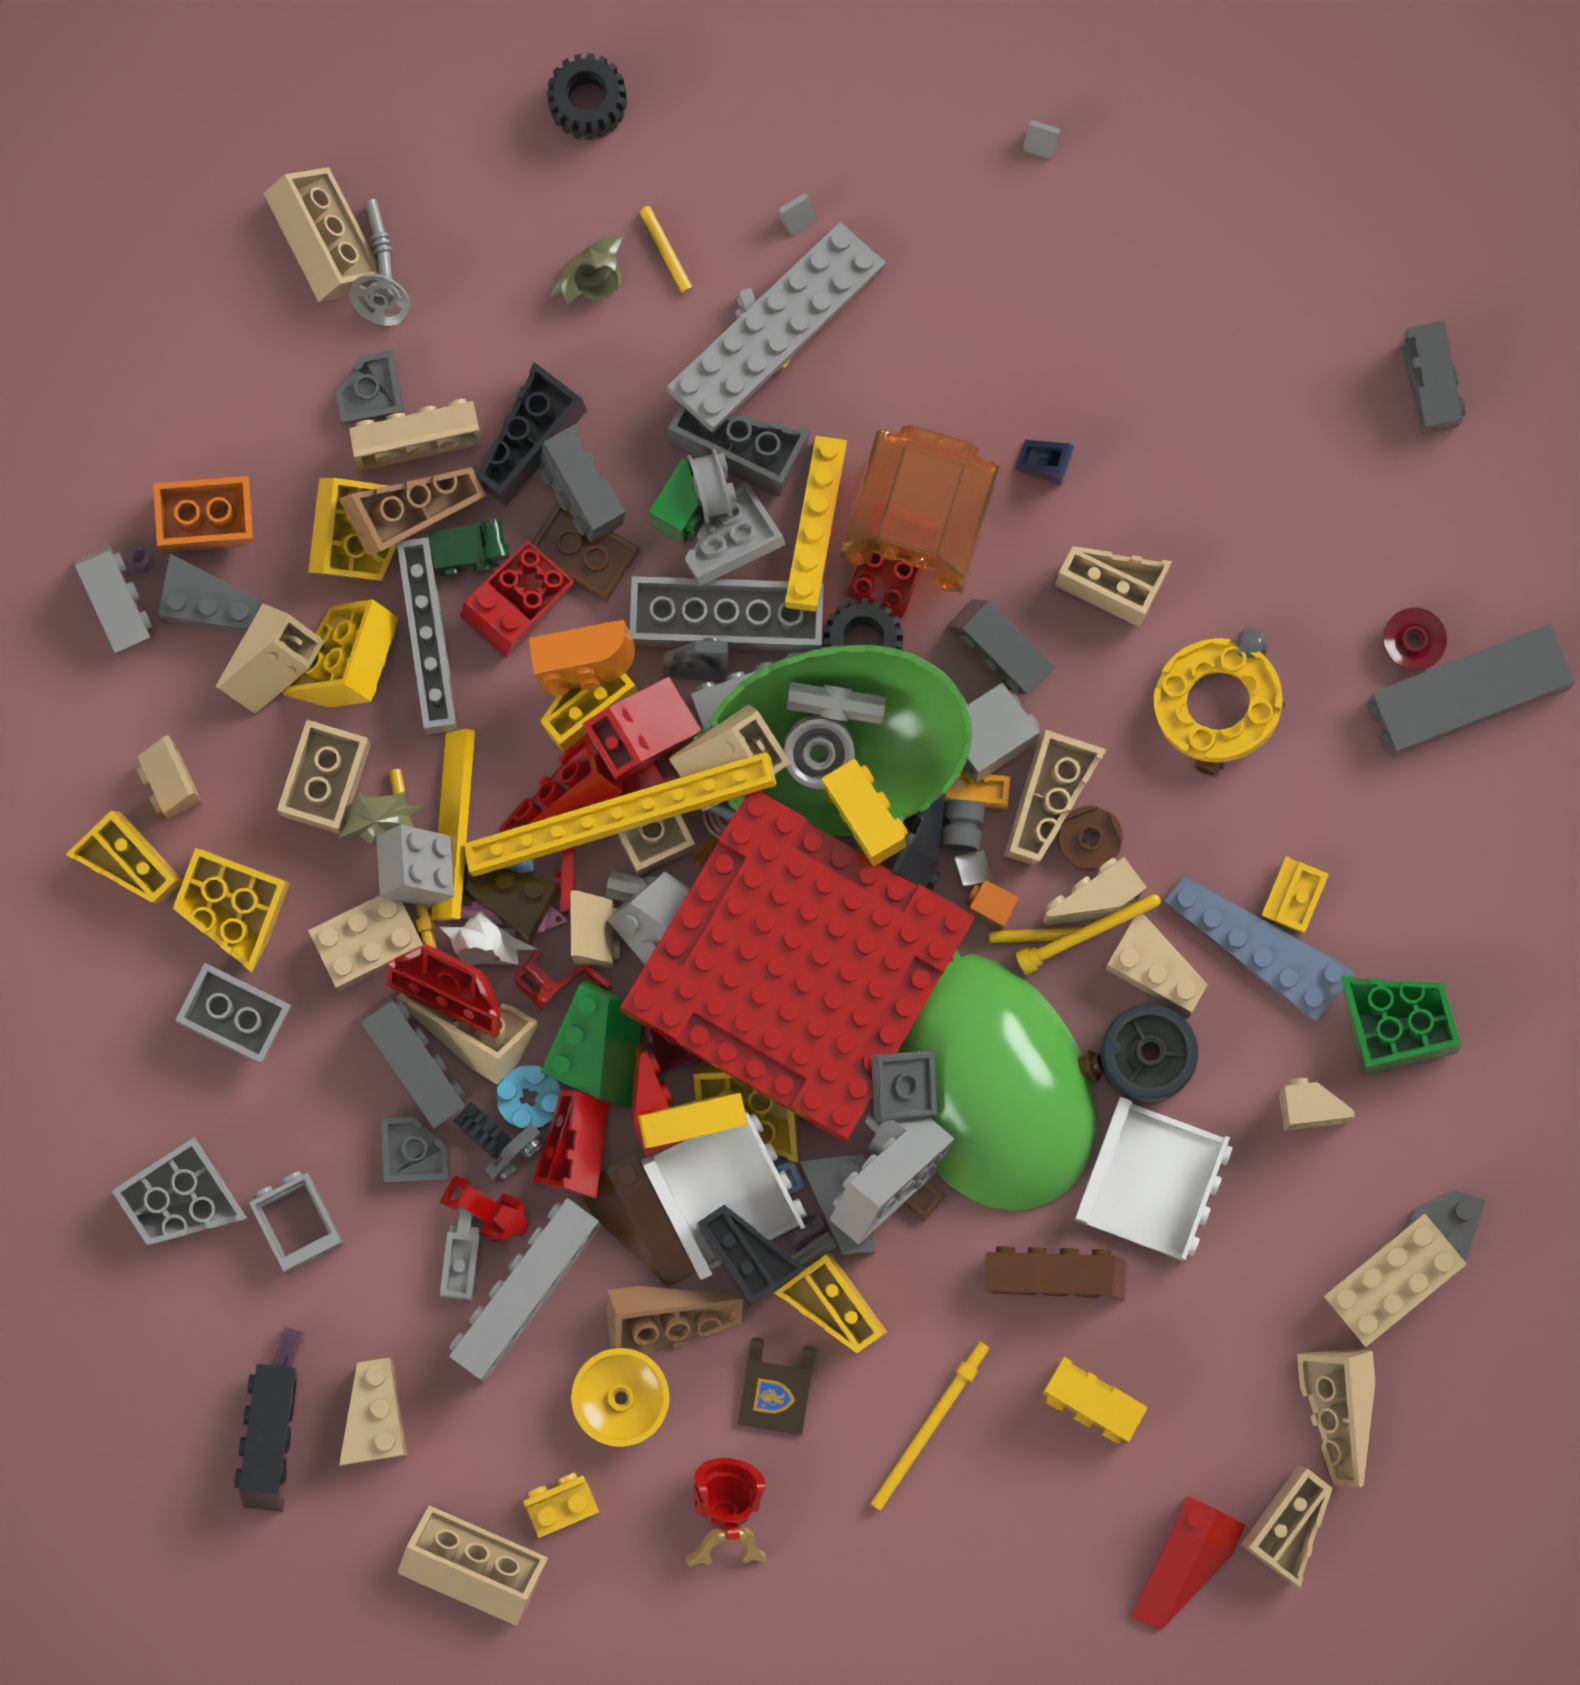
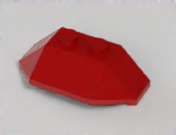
[386,943,501,1038]

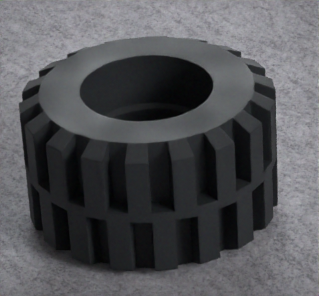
[547,53,627,140]
[823,598,903,650]

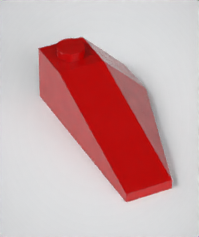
[499,734,623,833]
[1131,1496,1246,1630]

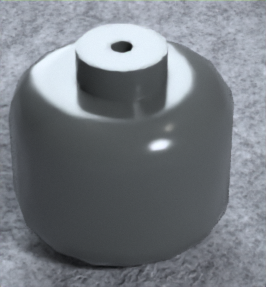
[1237,628,1268,659]

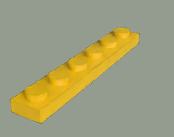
[785,436,847,612]

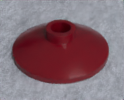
[1383,607,1447,671]

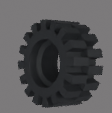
[453,1102,513,1160]

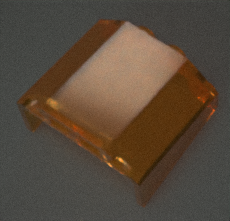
[840,425,999,593]

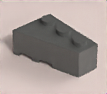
[1400,320,1466,434]
[946,599,1055,695]
[799,1154,875,1257]

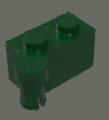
[429,519,510,578]

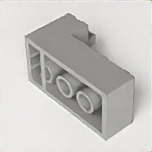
[829,1110,955,1244]

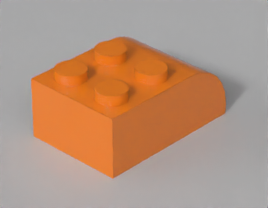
[153,476,253,554]
[529,619,635,696]

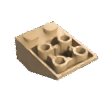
[216,603,325,714]
[668,704,791,812]
[1043,857,1147,926]

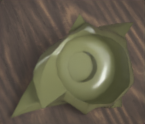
[549,235,624,305]
[338,791,428,848]

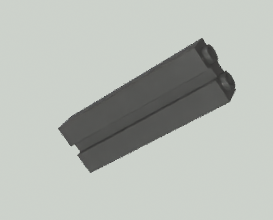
[1367,624,1575,757]

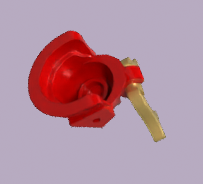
[686,1458,767,1566]

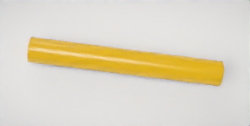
[639,206,693,294]
[989,927,1083,944]

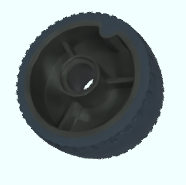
[1101,1005,1198,1103]

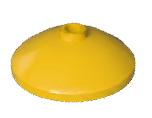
[571,1348,670,1447]

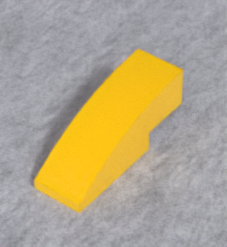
[638,1092,748,1148]

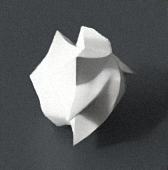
[439,911,536,966]

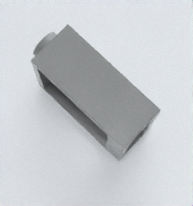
[249,1171,344,1274]

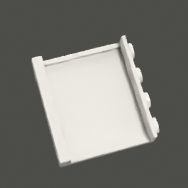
[1074,1097,1233,1262]
[641,1108,807,1280]

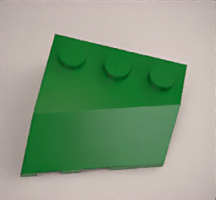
[1341,976,1461,1076]
[541,980,642,1108]

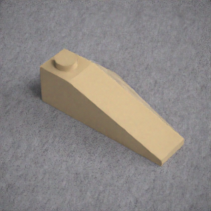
[396,993,538,1084]
[1297,1349,1375,1487]

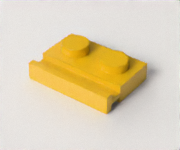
[1261,856,1329,934]

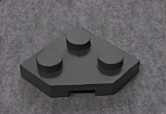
[335,350,404,425]
[663,638,728,681]
[381,1116,449,1184]
[485,1123,543,1182]
[1407,1190,1485,1262]

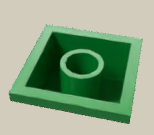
[649,459,702,545]

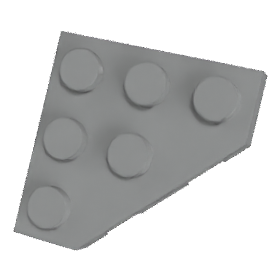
[685,481,786,586]

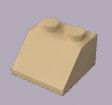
[136,735,202,819]
[1279,1078,1355,1131]

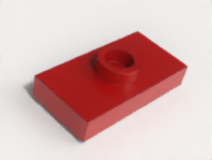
[555,847,576,916]

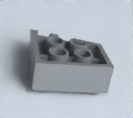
[607,871,691,965]
[112,1137,247,1245]

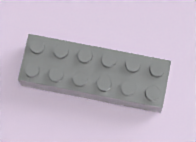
[629,576,824,652]
[449,1198,602,1383]

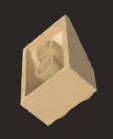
[571,891,620,968]

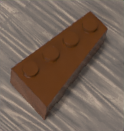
[984,1246,1126,1300]

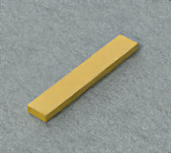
[431,729,475,922]

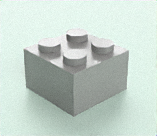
[376,824,455,908]

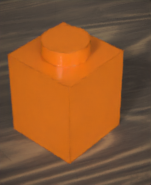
[967,880,1019,930]

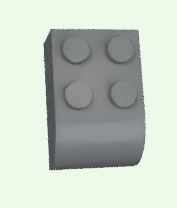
[175,963,292,1064]

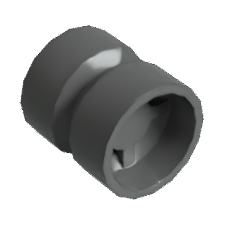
[940,800,985,852]

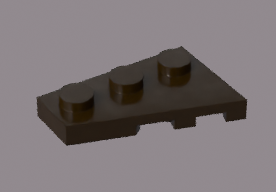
[463,864,558,943]

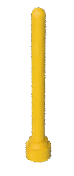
[1016,894,1161,975]

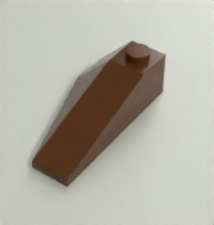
[583,1154,696,1287]

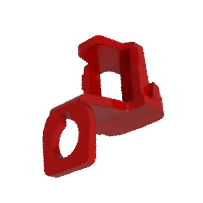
[514,949,612,1011]
[440,1176,529,1242]

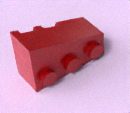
[533,1089,609,1198]

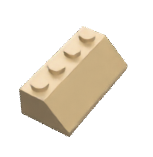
[263,167,379,302]
[349,399,483,472]
[397,1505,548,1626]

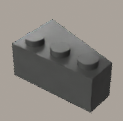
[538,424,625,543]
[158,553,261,635]

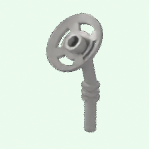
[349,199,410,326]

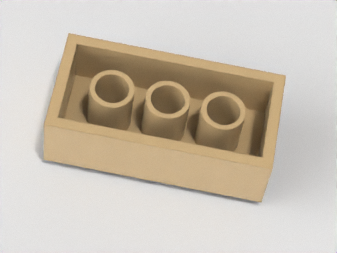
[1324,1213,1467,1347]

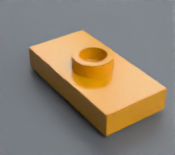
[945,771,1011,810]

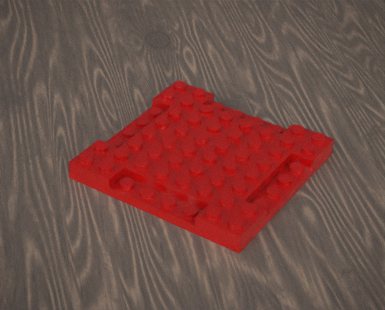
[619,791,975,1143]

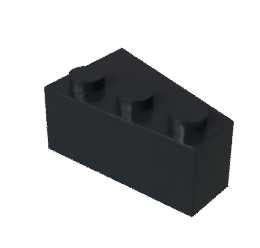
[696,1205,806,1307]

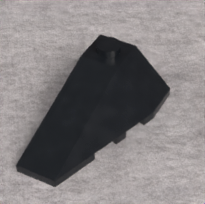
[891,794,945,891]

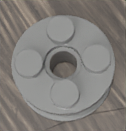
[687,448,737,524]
[783,714,855,789]

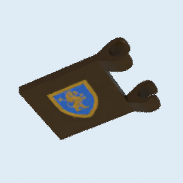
[738,1337,816,1435]

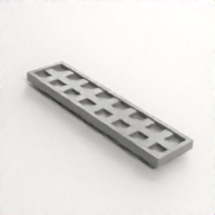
[666,222,886,433]

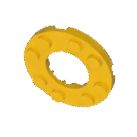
[1154,638,1283,762]

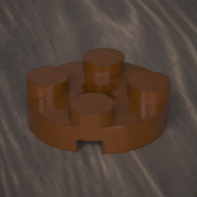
[1058,805,1123,871]

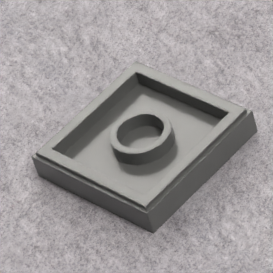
[871,1050,937,1121]

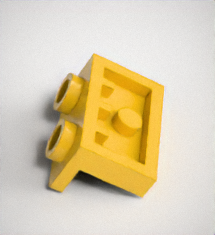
[523,1473,600,1538]

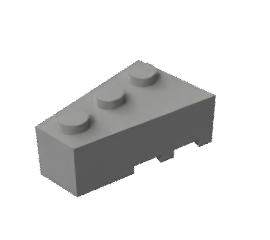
[75,545,153,653]

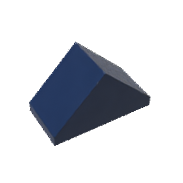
[1015,439,1074,485]

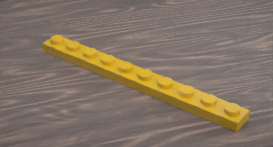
[464,752,776,877]

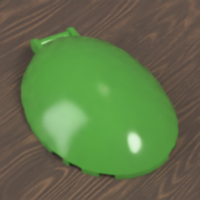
[691,644,972,837]
[897,950,1097,1212]

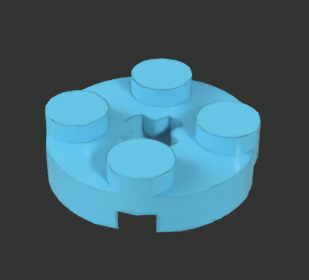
[497,1065,561,1130]

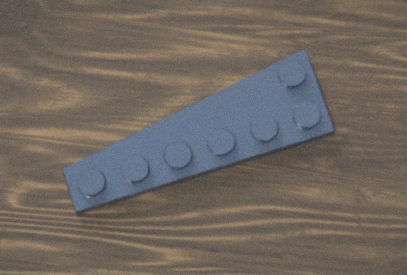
[1163,876,1355,1022]

